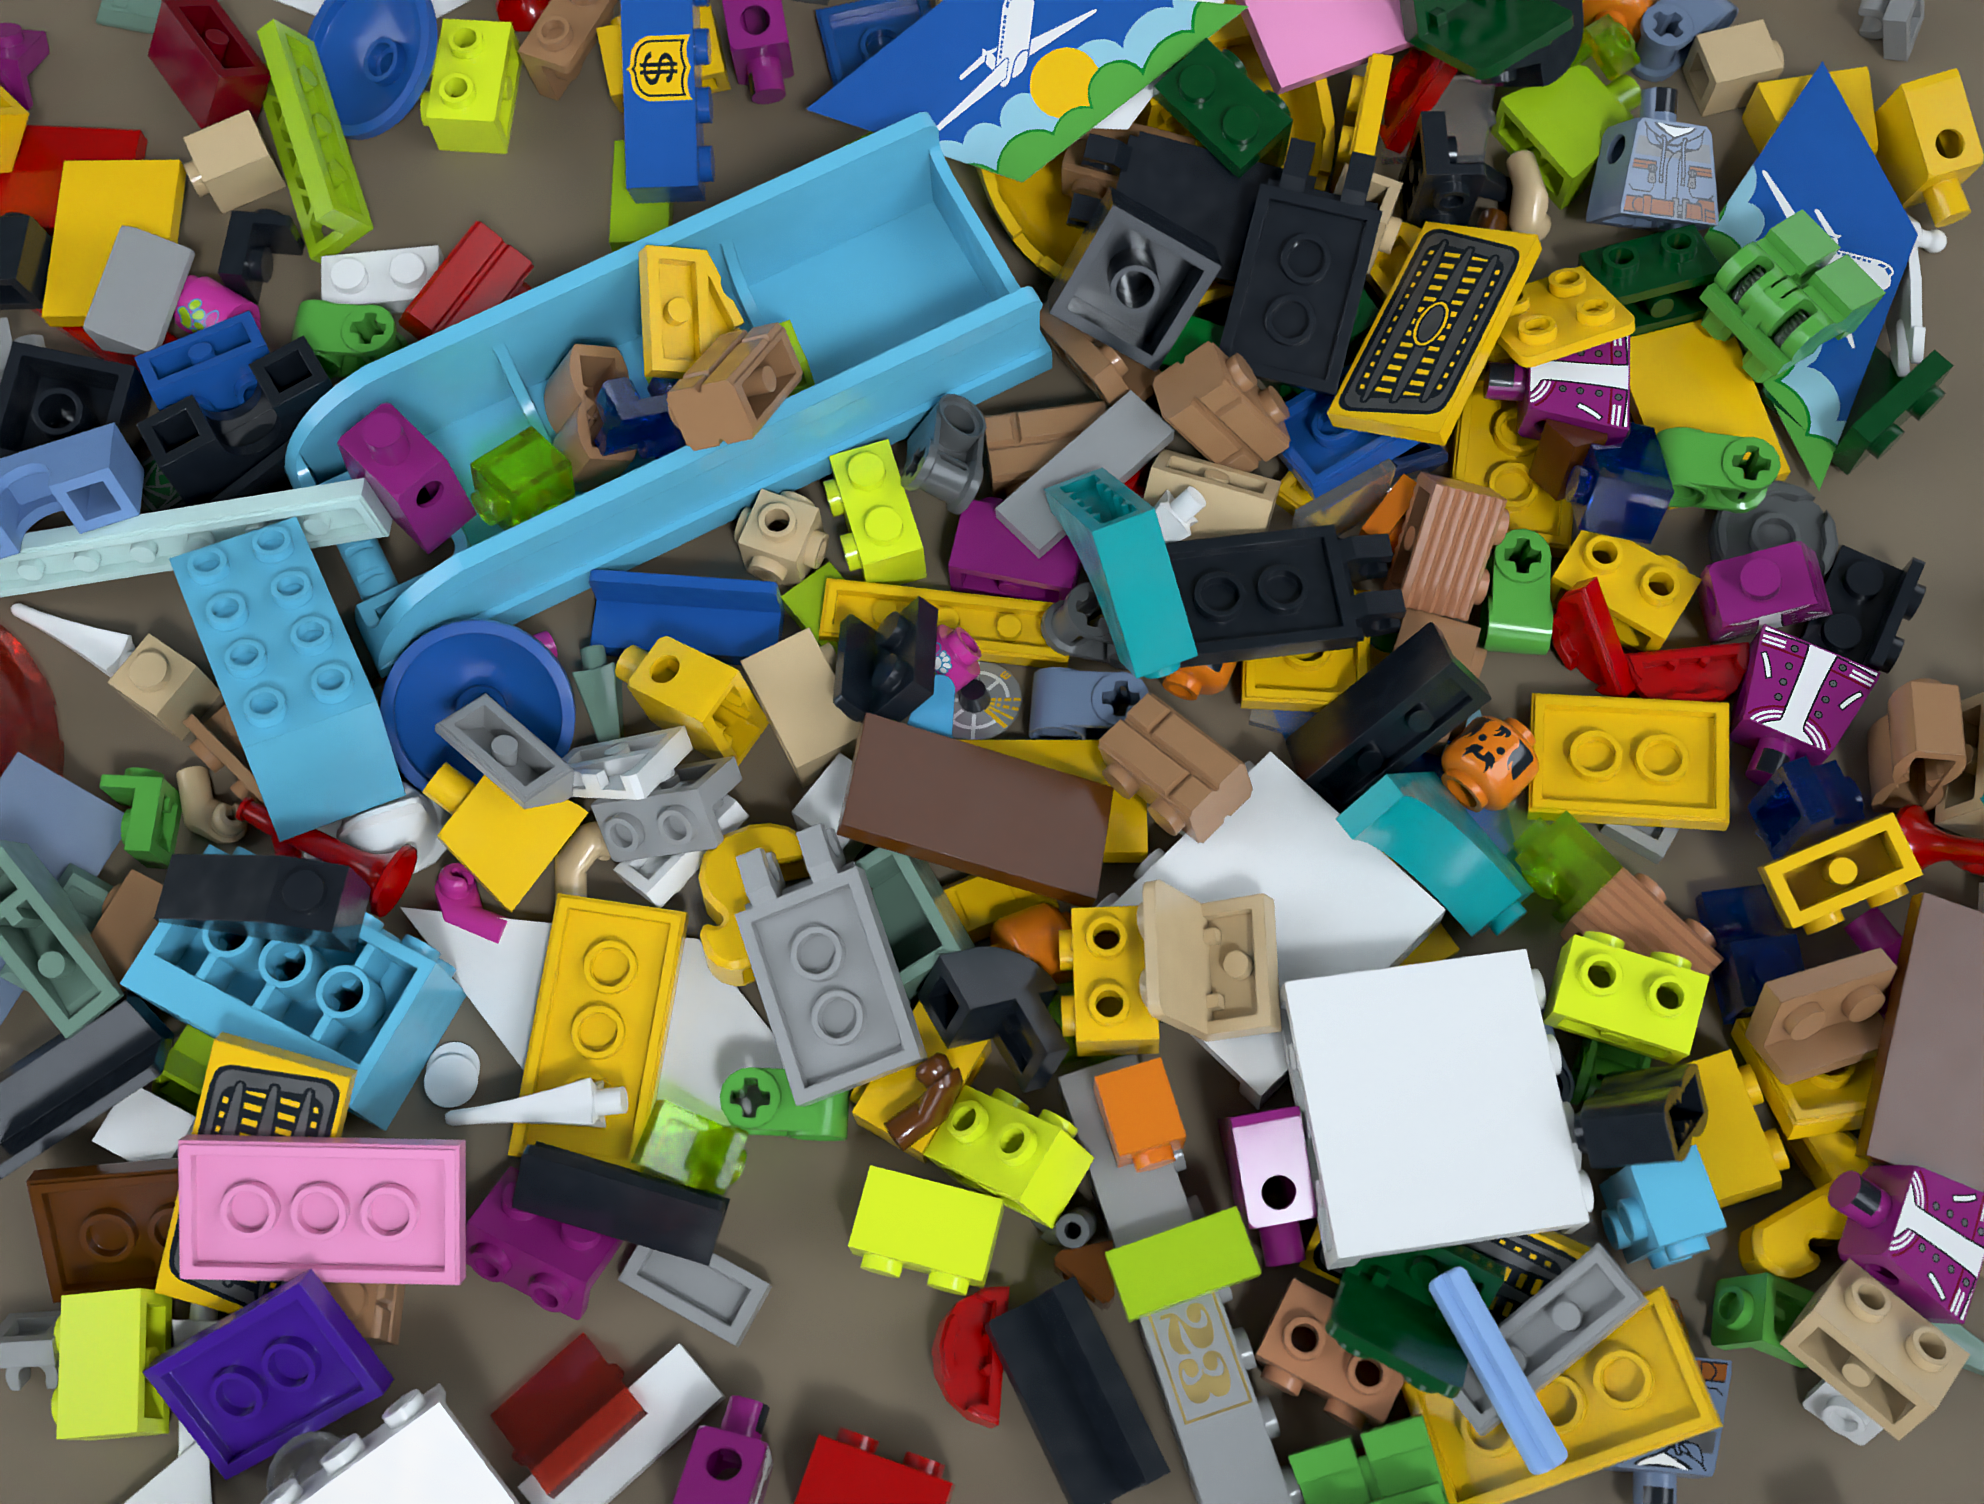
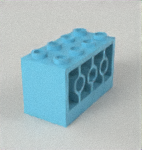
[169,517,406,842]
[120,844,467,1131]

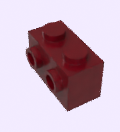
[148,0,271,130]

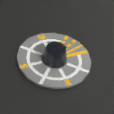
[952,661,1022,740]

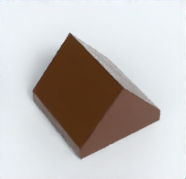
[1528,418,1608,501]
[1054,1240,1115,1310]

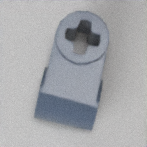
[1626,0,1739,82]
[1029,667,1148,740]

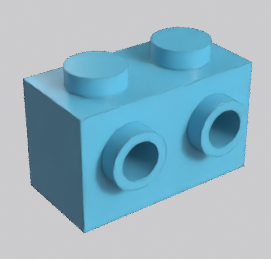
[1599,1145,1727,1270]

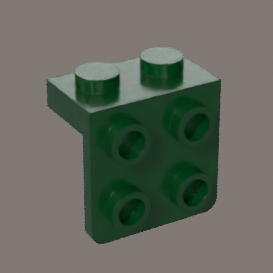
[1399,0,1574,80]
[1153,38,1293,179]
[1760,346,1954,476]
[1325,1244,1506,1398]

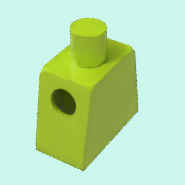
[1491,65,1641,210]

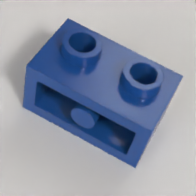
[134,310,270,412]

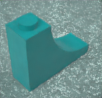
[1044,467,1198,679]
[1335,771,1534,937]

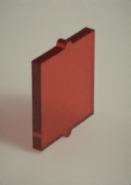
[490,1332,648,1499]

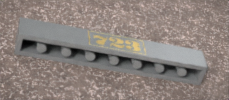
[1058,1055,1305,1504]

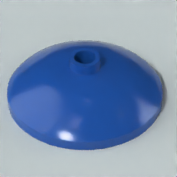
[307,0,438,140]
[380,619,576,791]

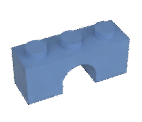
[0,422,144,559]

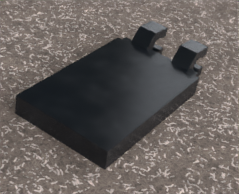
[1066,131,1317,287]
[1219,137,1383,397]
[1165,524,1406,668]

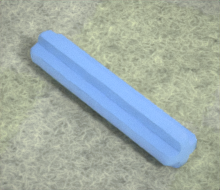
[1429,1267,1568,1475]

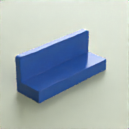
[589,569,785,665]

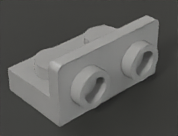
[591,756,743,862]

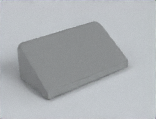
[83,225,195,355]
[435,693,575,809]

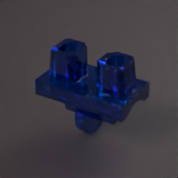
[595,377,687,460]

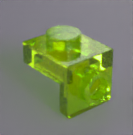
[1570,13,1641,82]
[630,1100,748,1195]

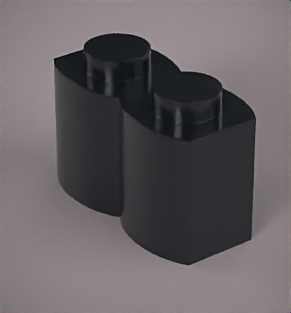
[1574,1063,1708,1169]

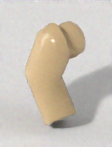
[1506,150,1551,240]
[176,766,248,844]
[554,821,611,905]

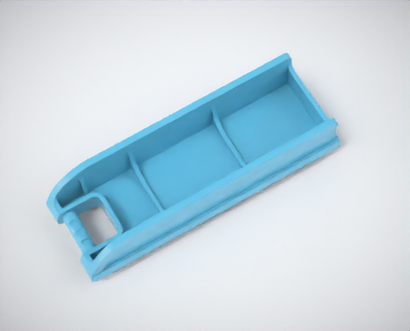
[284,112,1052,678]

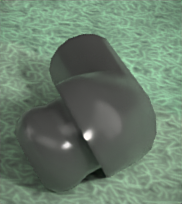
[1030,1205,1098,1248]

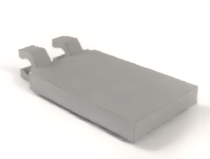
[735,823,928,1107]

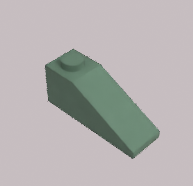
[0,840,124,1039]

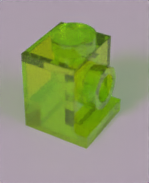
[1512,810,1623,924]

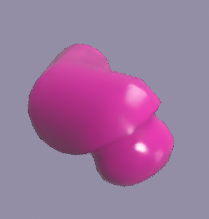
[435,863,510,944]

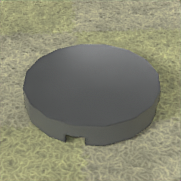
[1708,480,1839,578]

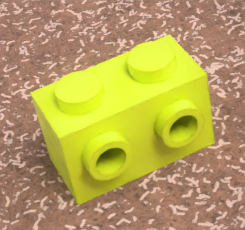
[420,18,522,154]
[823,439,927,586]
[1542,931,1710,1065]
[923,1085,1094,1229]
[848,1165,1004,1296]
[51,1288,172,1441]

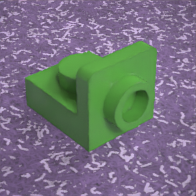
[99,767,182,869]
[1711,1272,1814,1368]

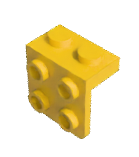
[1482,266,1635,372]

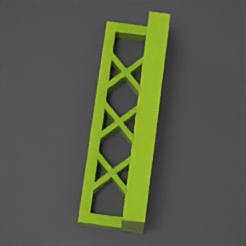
[257,19,374,264]

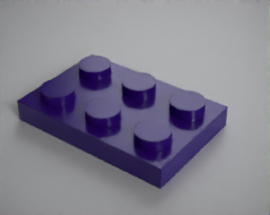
[143,1268,394,1480]

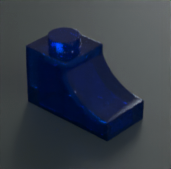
[1565,422,1674,545]
[1747,756,1866,860]
[1695,884,1805,1025]

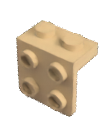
[1137,880,1282,1042]

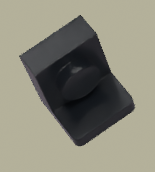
[218,209,305,304]

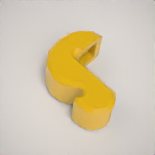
[698,823,810,986]
[1738,1128,1873,1281]

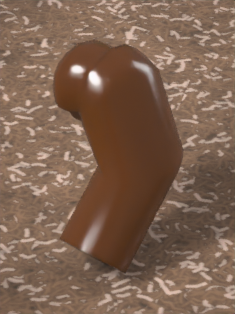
[883,1053,963,1151]

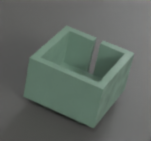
[855,847,975,1004]

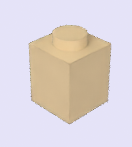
[1682,19,1784,117]
[183,110,287,214]
[107,633,221,741]

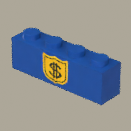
[620,0,715,204]

